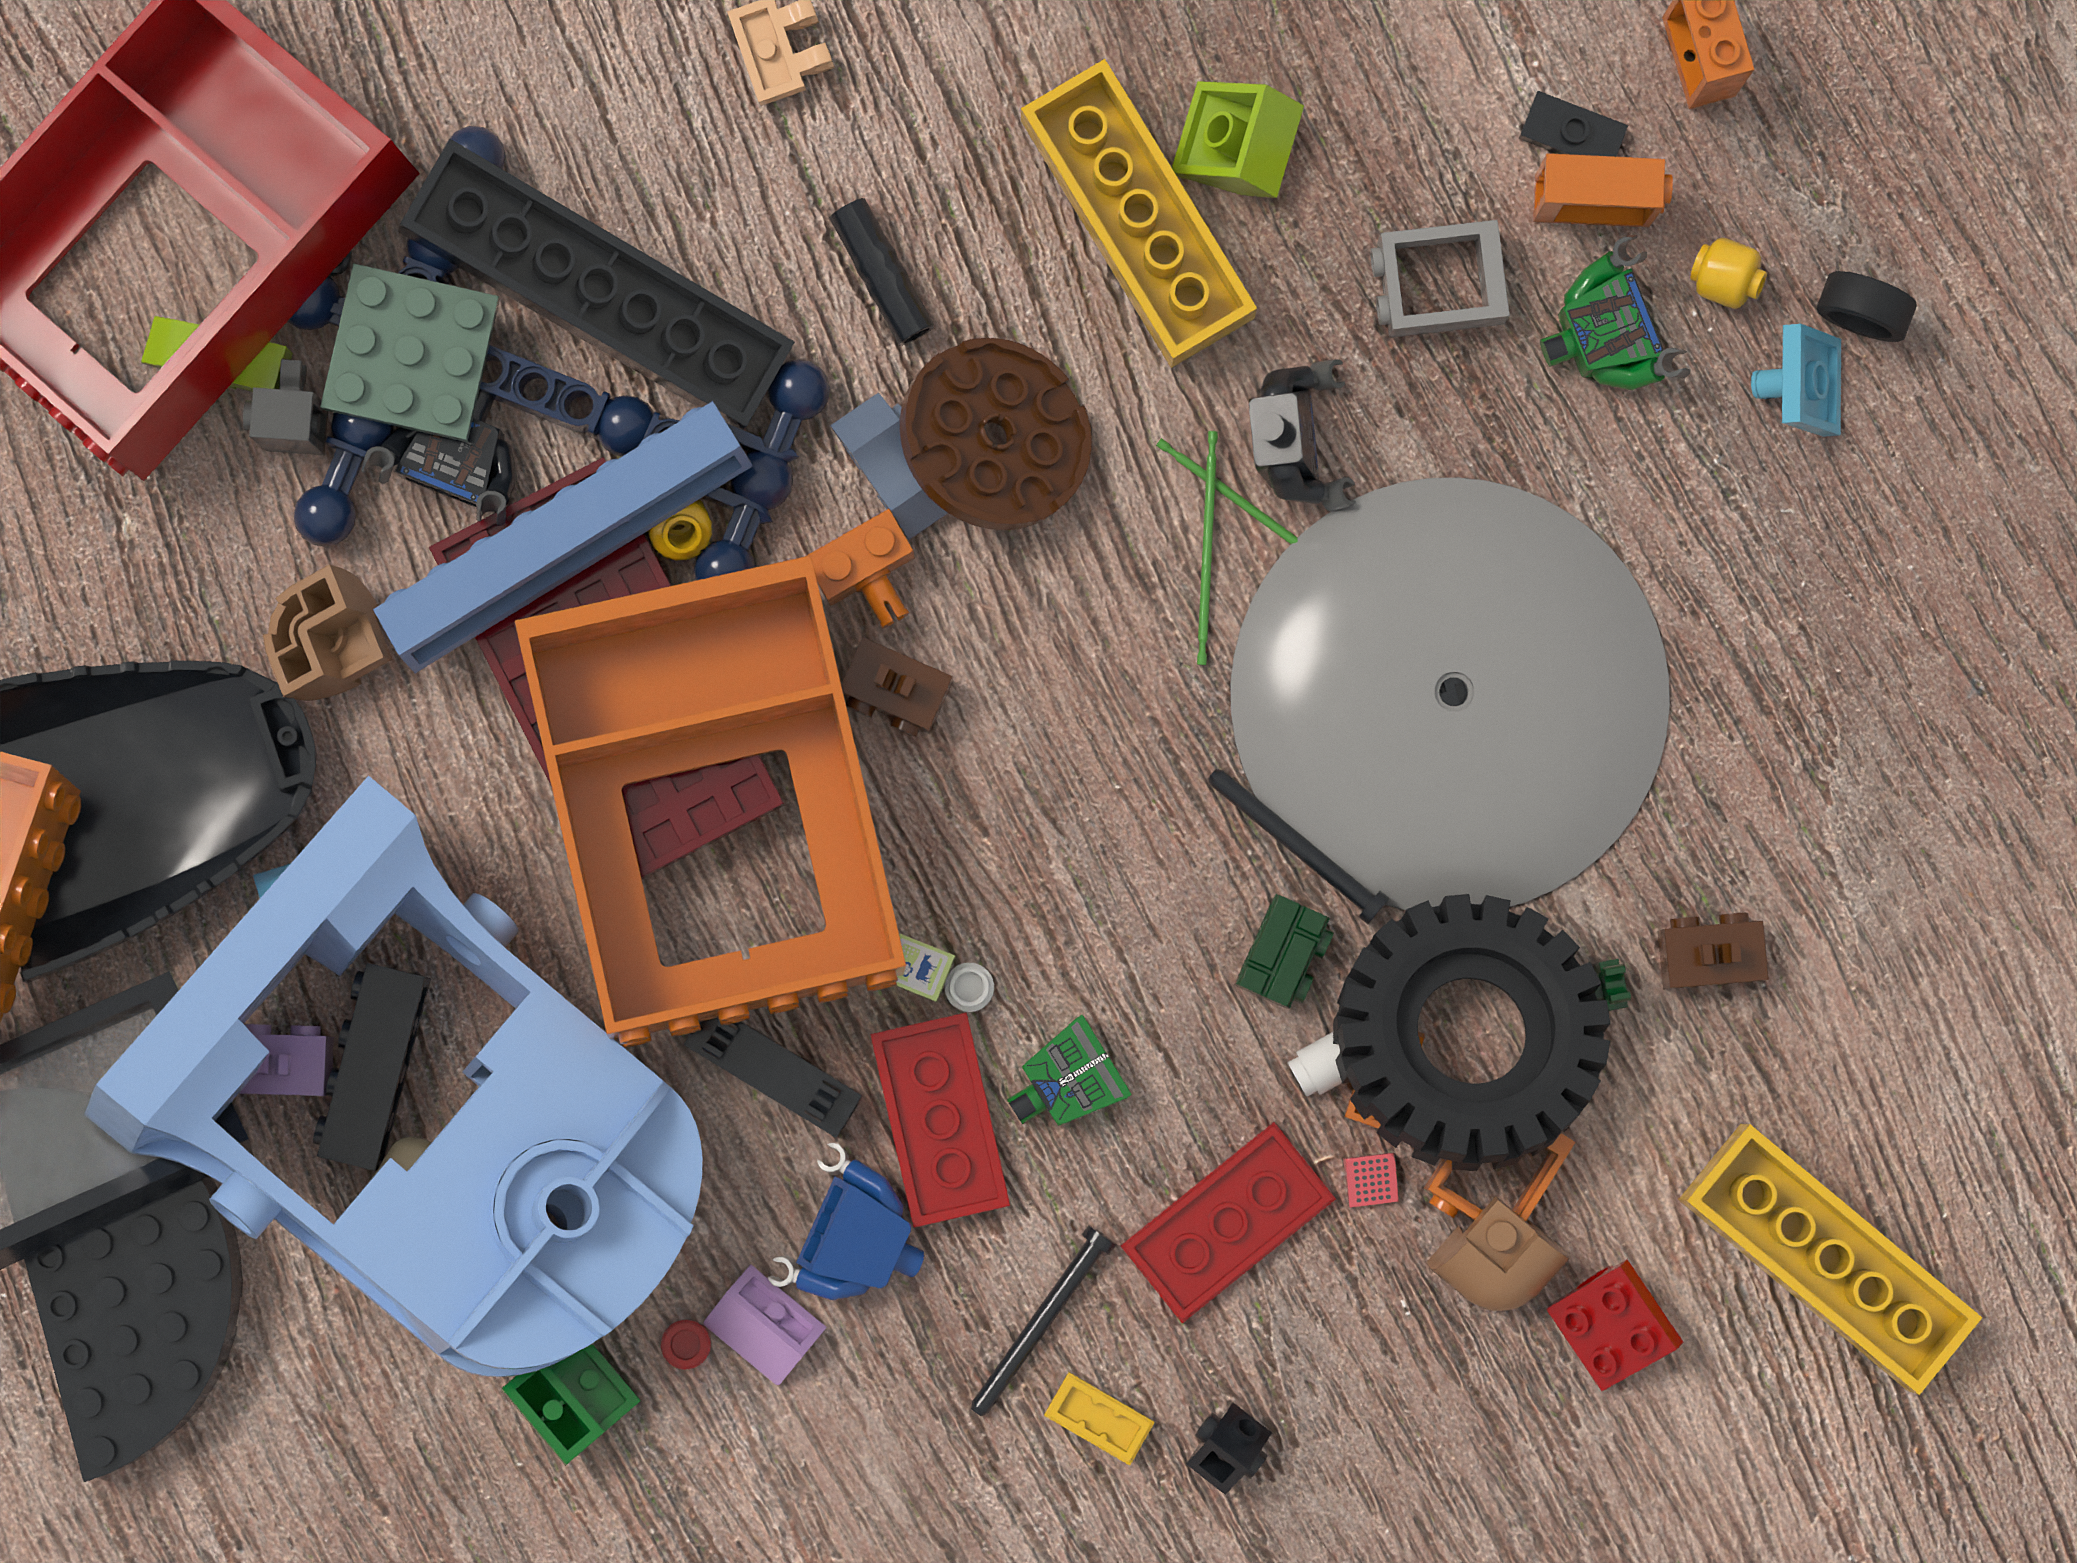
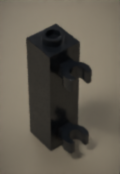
[684,1017,864,1138]

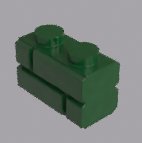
[1234,894,1334,1009]

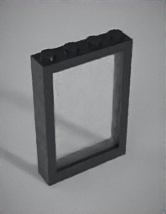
[0,971,254,1270]

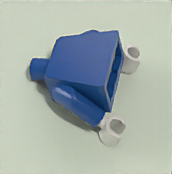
[768,1143,924,1300]

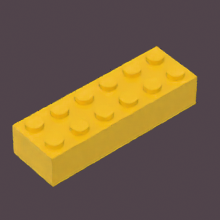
[1021,59,1257,368]
[1678,1124,1982,1395]

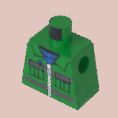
[1007,1014,1132,1126]

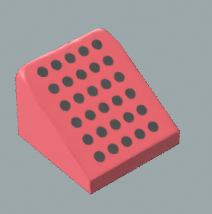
[1343,1152,1399,1208]

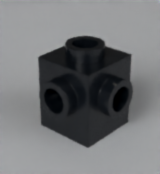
[1186,1402,1272,1495]

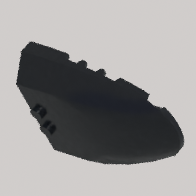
[0,660,316,983]

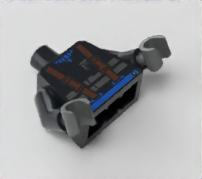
[1249,359,1356,512]
[361,390,517,526]

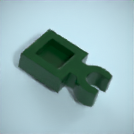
[1593,959,1631,1011]

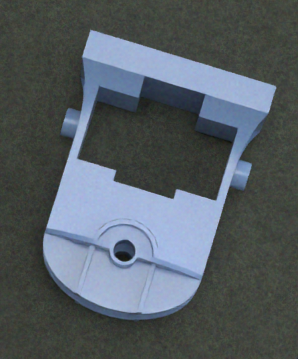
[84,776,703,1377]

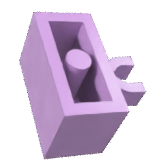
[240,1024,334,1096]

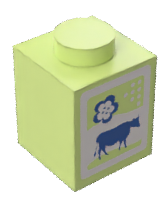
[895,934,956,1002]

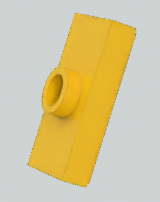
[1044,1371,1155,1465]

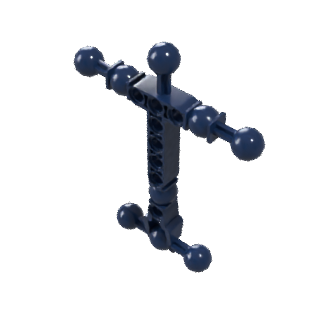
[287,126,830,581]

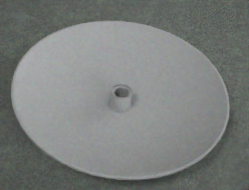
[1230,477,1670,910]

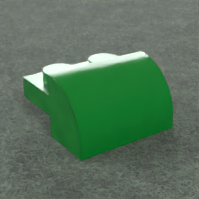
[501,1344,641,1466]

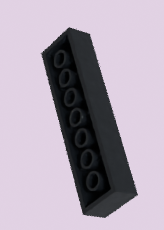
[398,139,795,430]

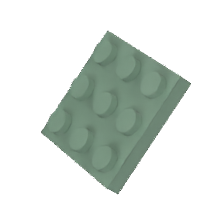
[320,263,500,442]

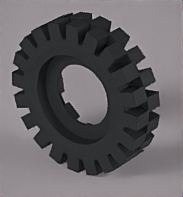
[1333,894,1610,1171]

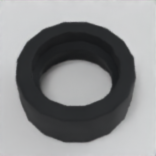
[1817,271,1917,342]

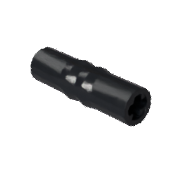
[829,198,935,346]

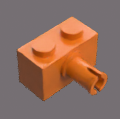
[806,509,915,629]

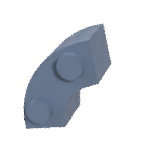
[830,392,948,540]

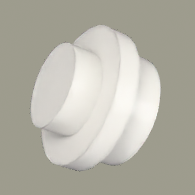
[945,963,994,1012]

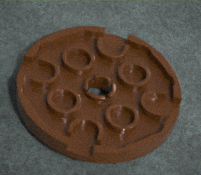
[899,338,1092,530]

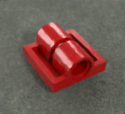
[1546,1259,1684,1391]

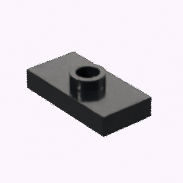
[1519,91,1628,157]

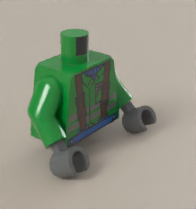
[1540,235,1690,390]

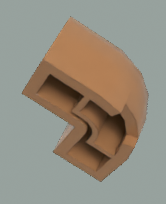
[263,564,393,701]
[1427,1196,1569,1311]

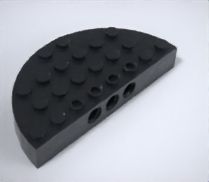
[0,1088,243,1482]

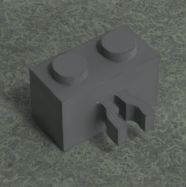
[243,359,328,455]

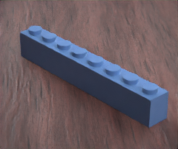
[373,401,753,673]

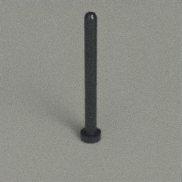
[1208,769,1389,925]
[971,1225,1117,1416]

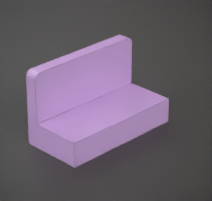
[704,1264,827,1385]

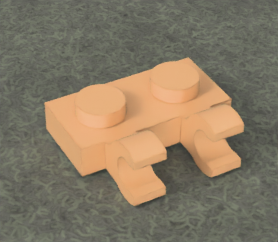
[727,0,835,106]

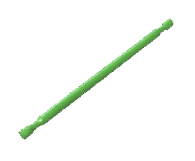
[1197,431,1218,665]
[1156,438,1298,544]

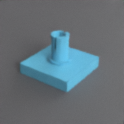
[1751,324,1841,437]

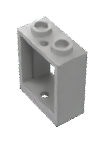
[1370,220,1510,338]

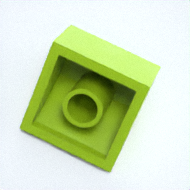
[1172,81,1304,198]

